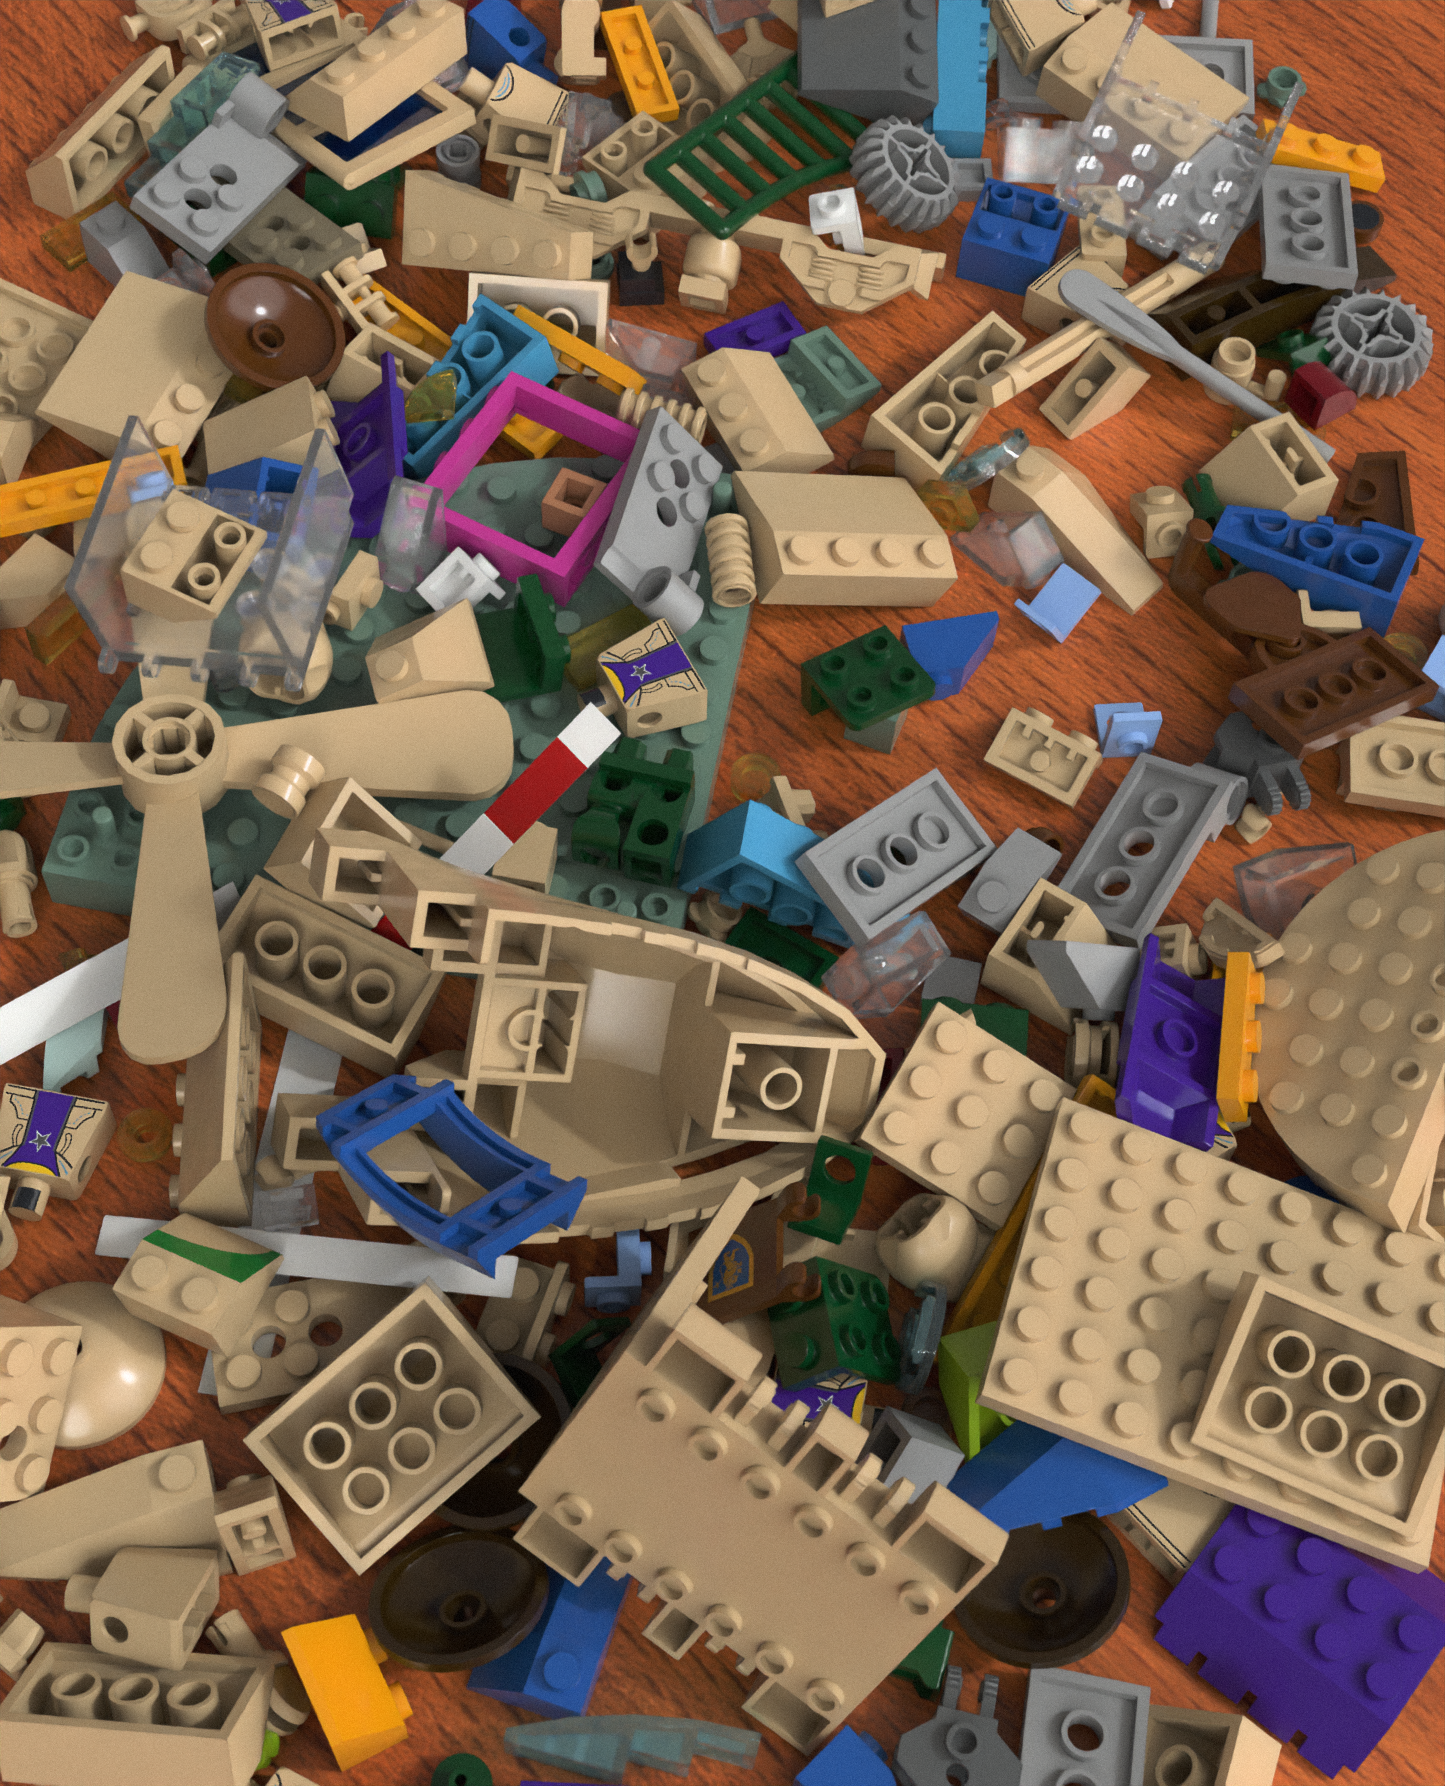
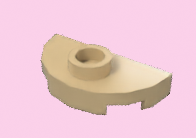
[1199,897,1286,969]

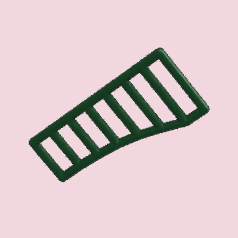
[643,49,876,240]

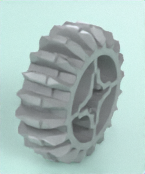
[848,115,962,234]
[1309,287,1434,401]

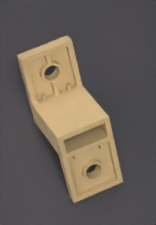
[0,1173,83,1502]

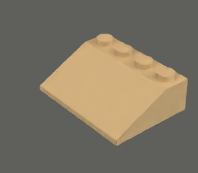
[1035,2,1250,184]
[35,270,234,460]
[731,471,958,607]
[169,953,262,1227]
[1188,1271,1445,1539]
[243,1276,541,1576]

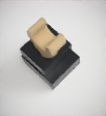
[616,232,665,306]

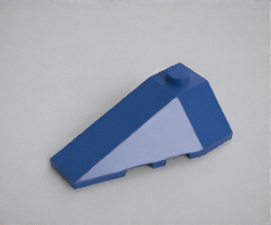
[1210,505,1425,638]
[946,1420,1169,1534]
[467,1556,633,1729]

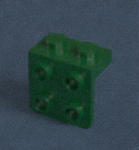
[305,149,412,240]
[475,574,571,703]
[801,625,936,731]
[767,1256,902,1392]

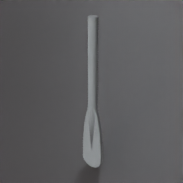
[1058,269,1336,463]

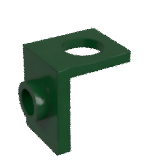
[1255,329,1332,377]
[787,1135,873,1245]
[548,1317,632,1409]

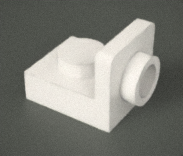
[809,187,865,256]
[416,546,506,611]

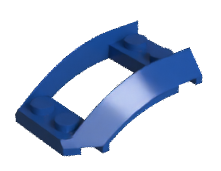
[316,1074,588,1279]

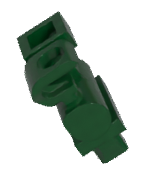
[571,737,695,888]

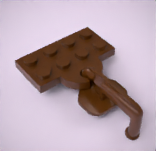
[1168,518,1440,760]

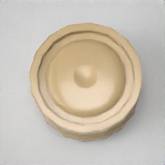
[1064,1018,1119,1089]

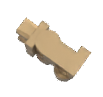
[554,0,606,85]

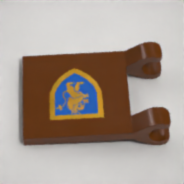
[688,1182,821,1325]

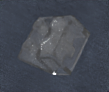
[997,118,1096,186]

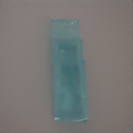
[124,51,260,198]
[503,1714,762,1785]

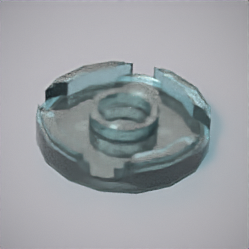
[943,427,1031,497]
[893,1279,947,1395]

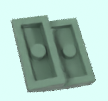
[774,325,882,433]

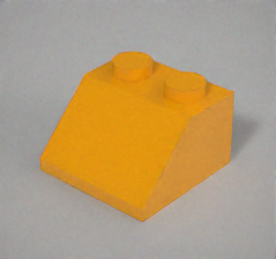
[281,1614,413,1772]

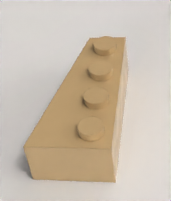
[402,170,594,281]
[861,311,1027,506]

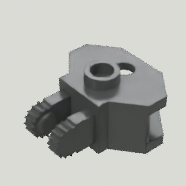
[1203,711,1312,816]
[891,1665,1023,1786]

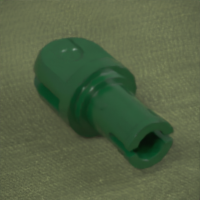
[1182,473,1240,571]

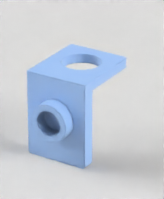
[1014,563,1101,644]
[1093,702,1163,758]

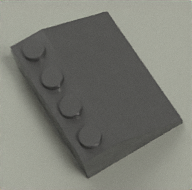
[797,0,939,126]

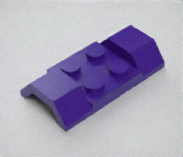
[323,350,408,538]
[1115,933,1225,1152]

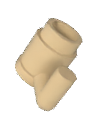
[1203,337,1287,406]

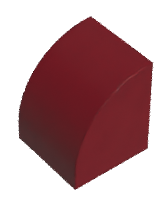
[1284,361,1357,431]

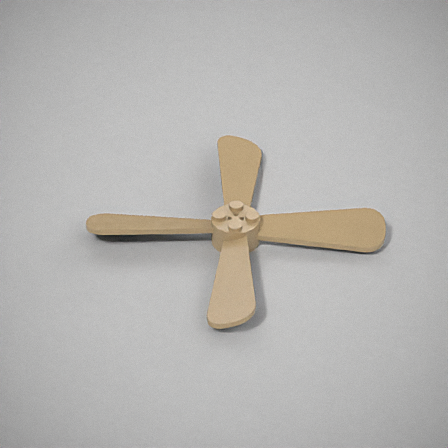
[0,496,514,1065]

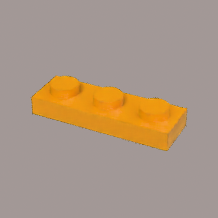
[599,5,680,123]
[1256,118,1385,193]
[513,304,647,397]
[1216,952,1265,1122]

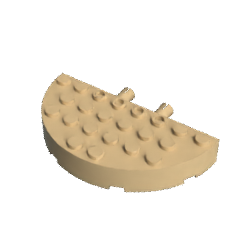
[1251,830,1445,1233]

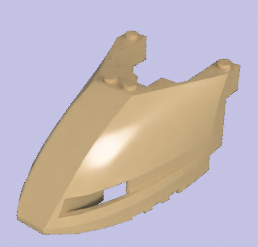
[270,828,886,1244]

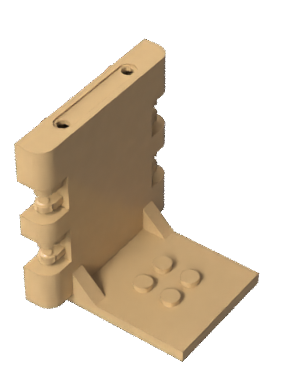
[513,1176,1009,1756]

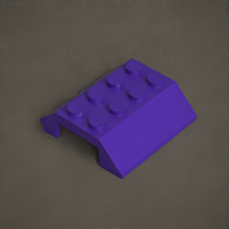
[1153,1504,1445,1779]

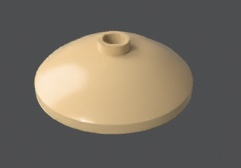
[25,1281,167,1450]

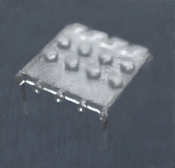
[1052,10,1304,275]
[64,415,354,692]

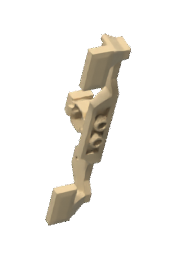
[506,165,946,315]

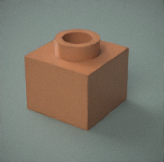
[541,467,607,537]

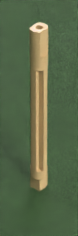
[975,243,1225,408]

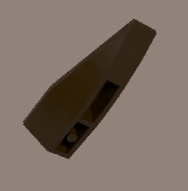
[1147,246,1397,381]

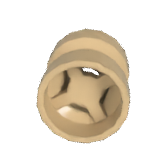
[251,744,326,819]

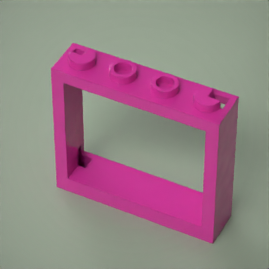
[407,371,640,607]

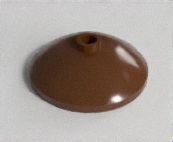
[204,263,345,392]

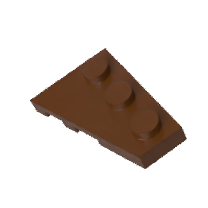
[1336,451,1419,576]

